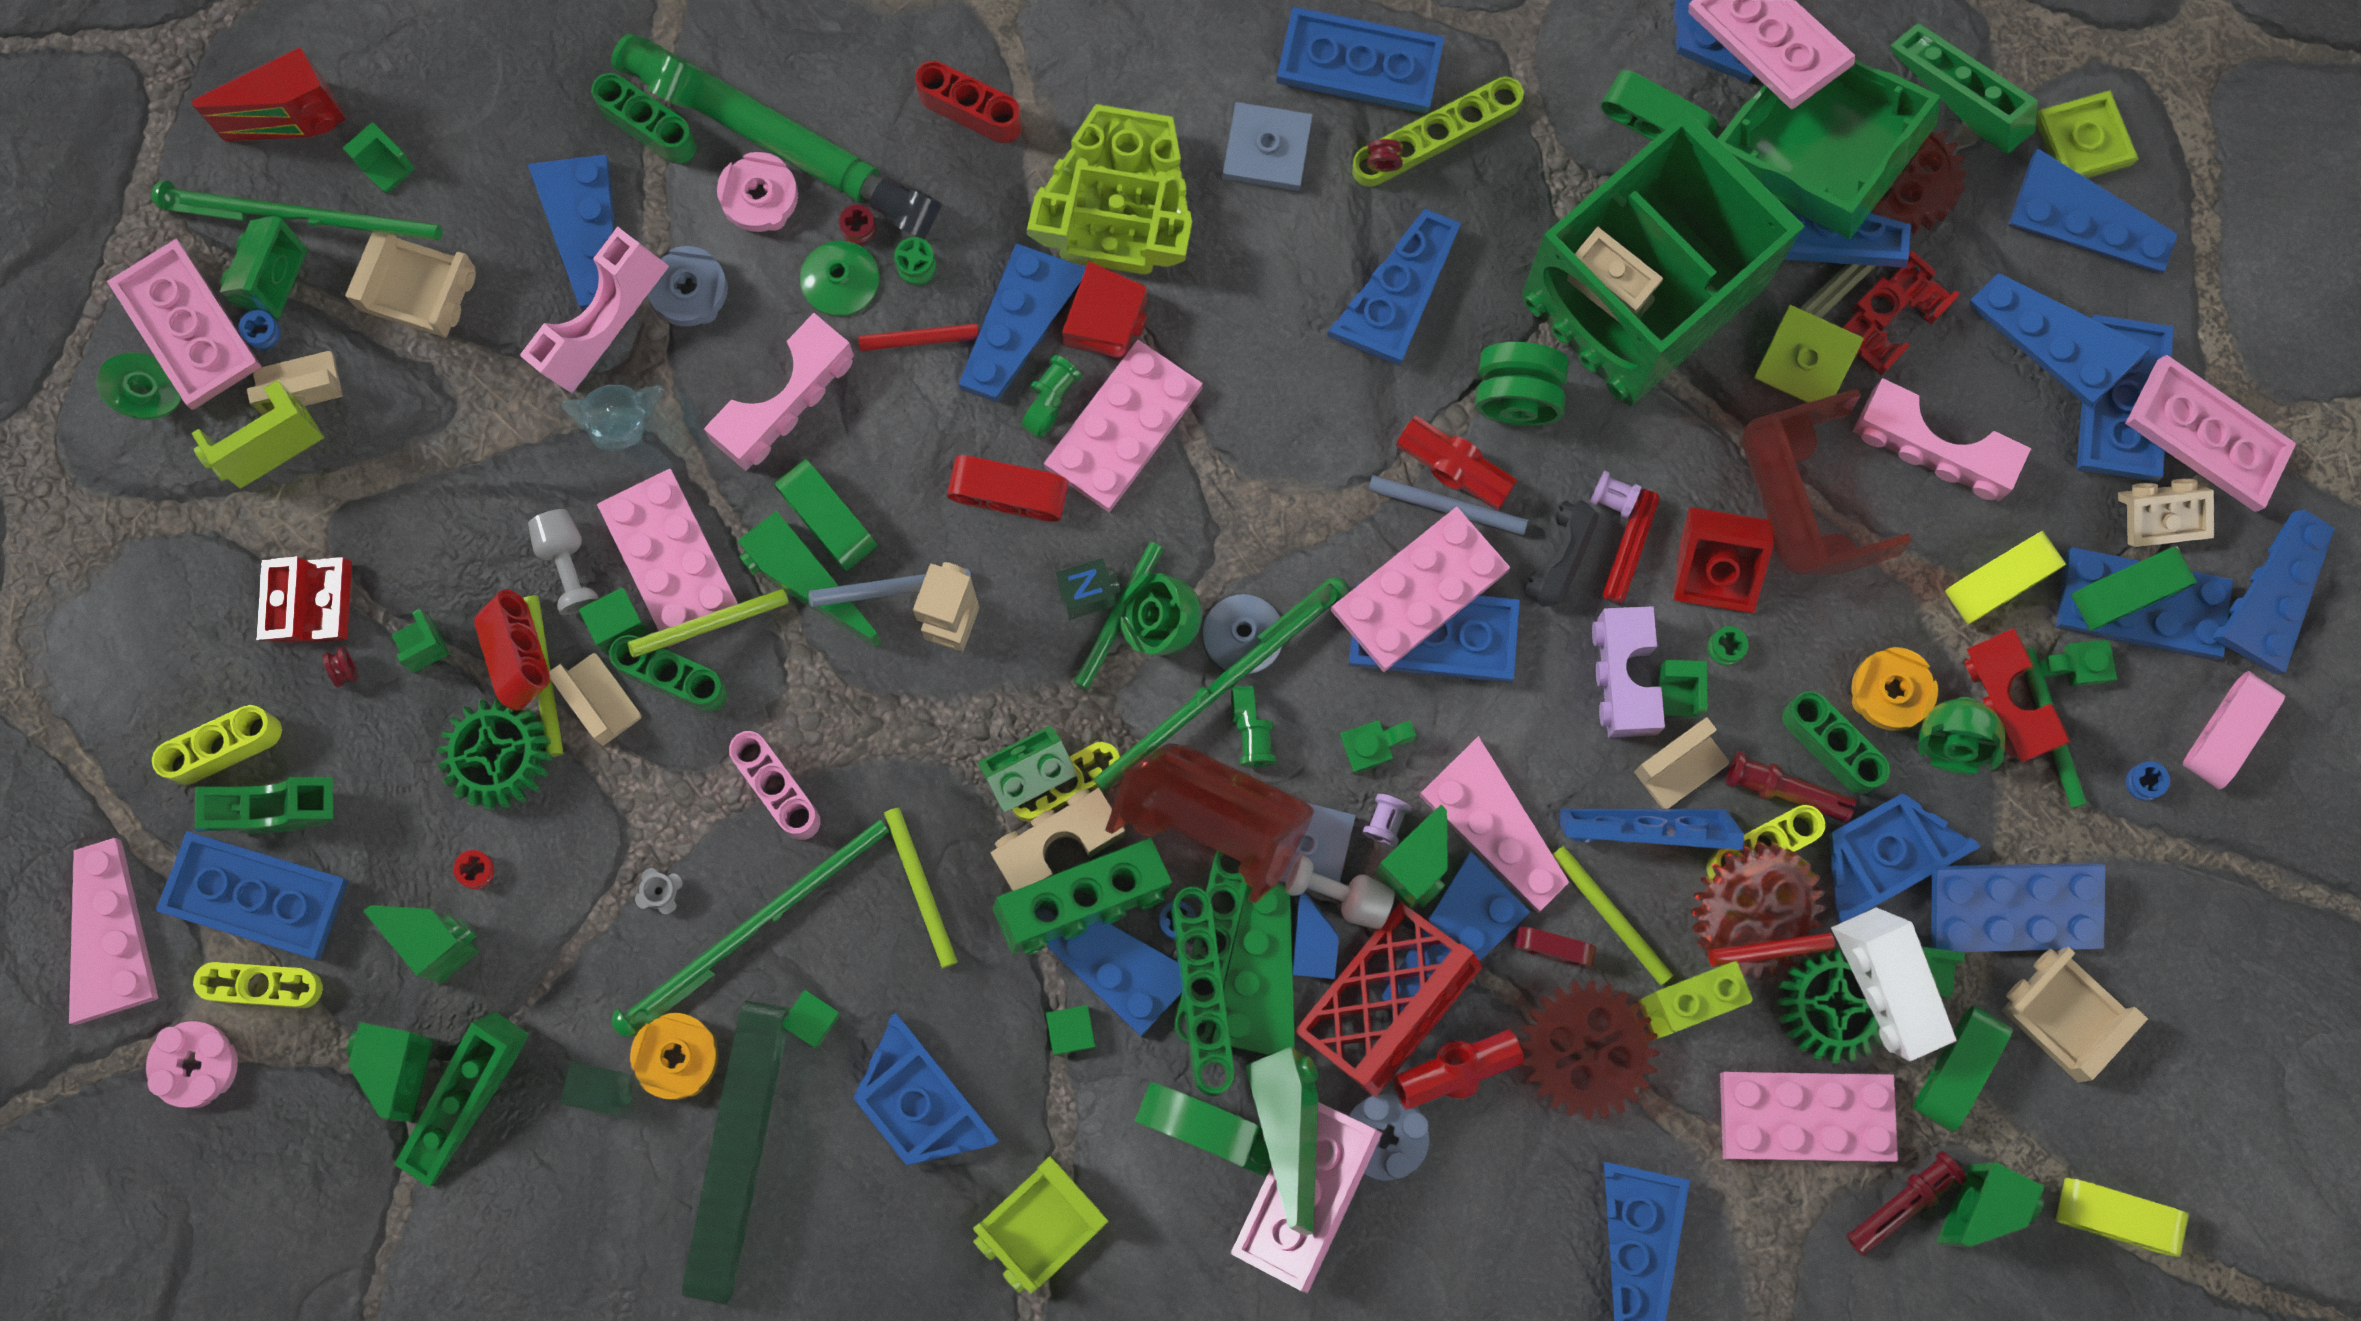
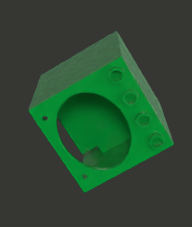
[1521,110,1805,407]

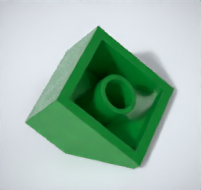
[220,216,308,320]
[1374,804,1447,909]
[364,905,480,984]
[347,1022,435,1123]
[1936,1162,2044,1247]

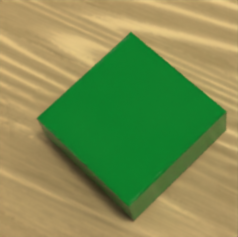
[780,989,841,1050]
[1046,1005,1095,1056]

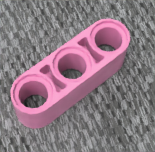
[2183,671,2285,790]
[729,731,820,840]

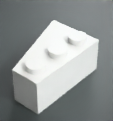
[1831,908,1957,1061]

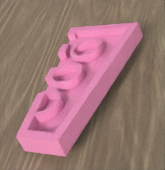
[1419,736,1569,913]
[69,838,159,1025]

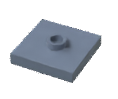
[1223,102,1312,191]
[1255,795,1356,893]

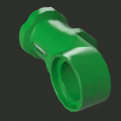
[1021,355,1082,439]
[1231,685,1277,768]

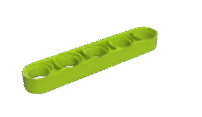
[1352,77,1524,187]

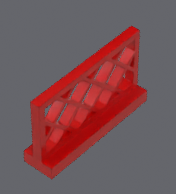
[1294,902,1483,1098]

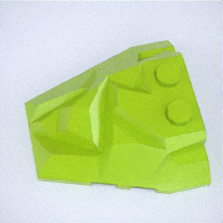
[1027,104,1192,275]

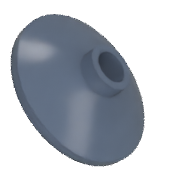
[1203,594,1282,674]

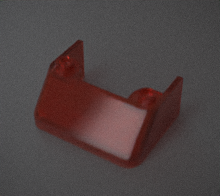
[1742,388,1912,575]
[1105,743,1314,903]

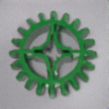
[436,698,552,811]
[1776,948,1883,1064]

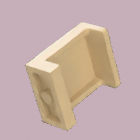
[1567,227,1663,323]
[345,232,476,338]
[2001,947,2148,1082]

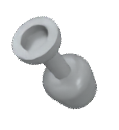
[528,509,599,615]
[1285,854,1395,929]

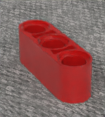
[915,61,1022,143]
[946,455,1070,522]
[474,589,550,711]

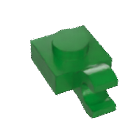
[2039,640,2117,687]
[1340,720,1416,774]

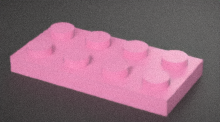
[1689,0,1855,110]
[107,239,262,411]
[1044,340,1203,513]
[2125,355,2296,512]
[597,469,738,648]
[1331,507,1510,672]
[1720,1072,1898,1162]
[1231,1102,1382,1293]

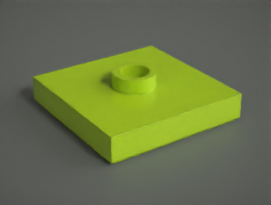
[1753,305,1864,412]

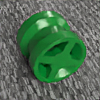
[894,237,936,286]

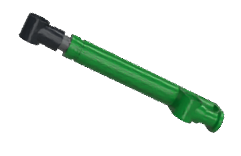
[611,33,943,240]

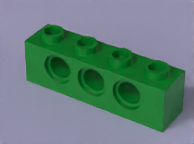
[992,838,1172,955]

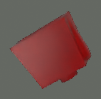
[1062,261,1148,358]

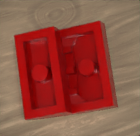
[257,557,352,642]

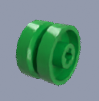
[1475,342,1569,426]

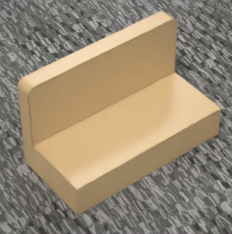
[247,351,343,415]
[549,653,642,746]
[1634,717,1729,809]

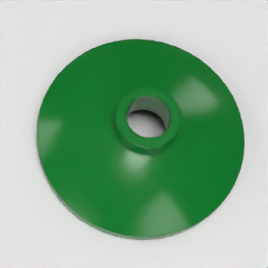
[800,241,880,317]
[96,352,181,420]

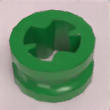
[1707,626,1749,666]

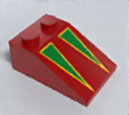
[191,47,346,141]

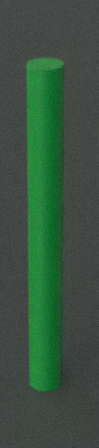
[1073,542,1164,690]
[2024,647,2087,809]

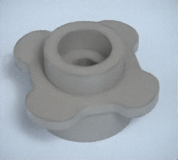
[635,868,683,914]

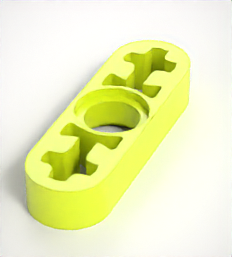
[1012,742,1120,822]
[193,962,323,1008]

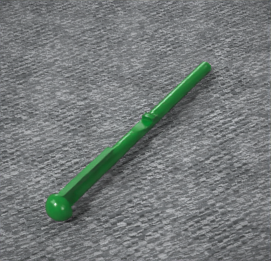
[151,180,443,241]
[1093,577,1351,792]
[611,819,889,1037]

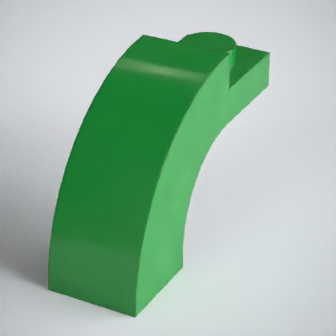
[194,777,333,834]
[1134,1082,1272,1178]

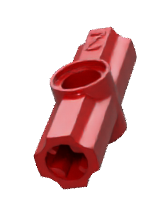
[1396,415,1517,511]
[1392,1029,1524,1111]

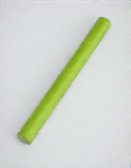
[628,589,788,658]
[523,595,564,757]
[884,807,958,968]
[1552,845,1673,985]

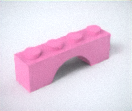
[520,227,669,393]
[704,313,854,471]
[1852,378,2031,501]

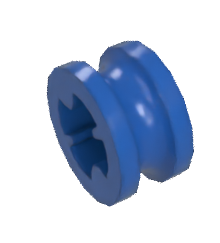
[238,310,281,351]
[2125,761,2170,801]
[1159,901,1196,941]

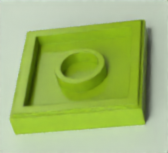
[2036,90,2139,178]

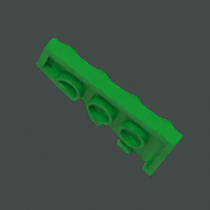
[1212,877,1295,1056]

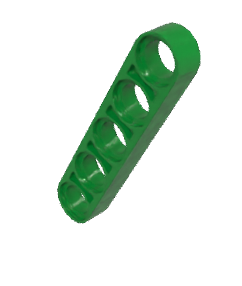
[1175,843,1252,1045]
[1172,887,1234,1097]

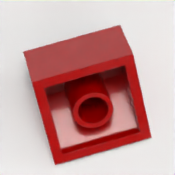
[1673,507,1774,613]

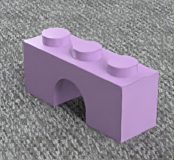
[1592,606,1665,738]

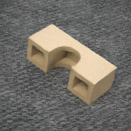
[913,562,980,652]
[990,788,1125,891]

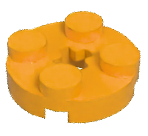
[1851,647,1938,731]
[630,1013,718,1100]

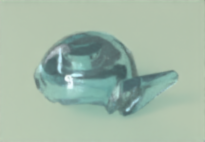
[562,385,665,451]

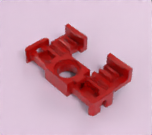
[1842,251,1960,376]

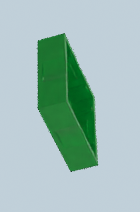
[1717,58,1941,240]

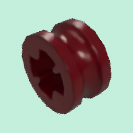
[1367,139,1403,172]
[839,204,876,245]
[323,646,359,688]

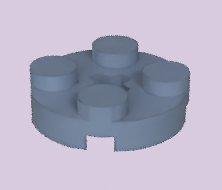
[647,246,728,326]
[1349,1094,1430,1181]

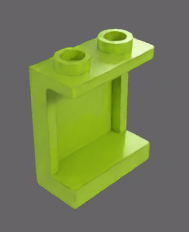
[192,380,325,489]
[1638,961,1752,1040]
[973,1156,1109,1294]

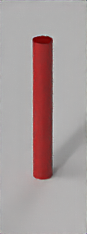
[858,323,979,352]
[1708,933,1835,967]

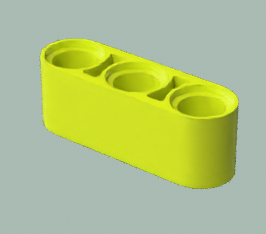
[1944,531,2066,625]
[152,705,282,785]
[1706,805,1825,886]
[2055,1178,2189,1257]

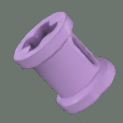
[1590,470,1642,519]
[1362,794,1412,847]

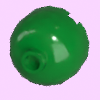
[1121,573,1202,656]
[1918,697,2005,775]

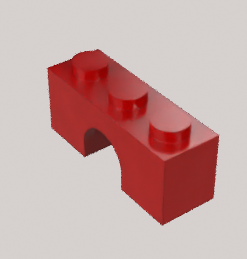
[1964,628,2071,763]

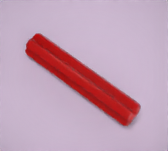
[1603,489,1660,604]

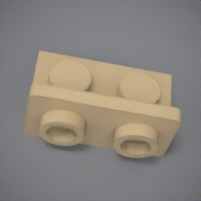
[2118,479,2214,547]

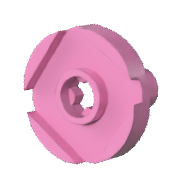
[717,152,798,232]
[146,1021,238,1108]

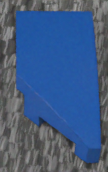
[1293,892,1339,979]

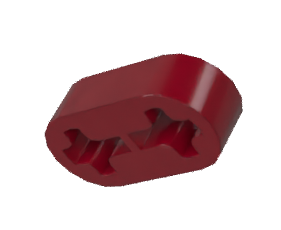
[1514,927,1597,969]

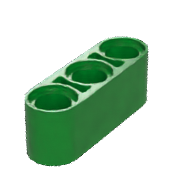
[1600,70,1719,141]
[592,73,696,164]
[774,459,878,572]
[2070,546,2197,632]
[609,635,728,713]
[1782,691,1890,795]
[1913,1005,2012,1133]

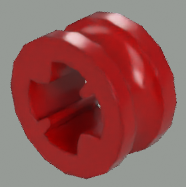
[453,850,495,889]

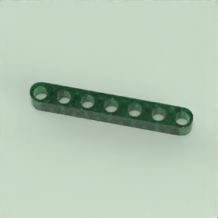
[682,1000,790,1305]

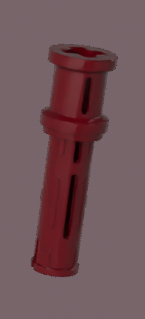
[1725,751,1856,823]
[1845,1151,1967,1257]

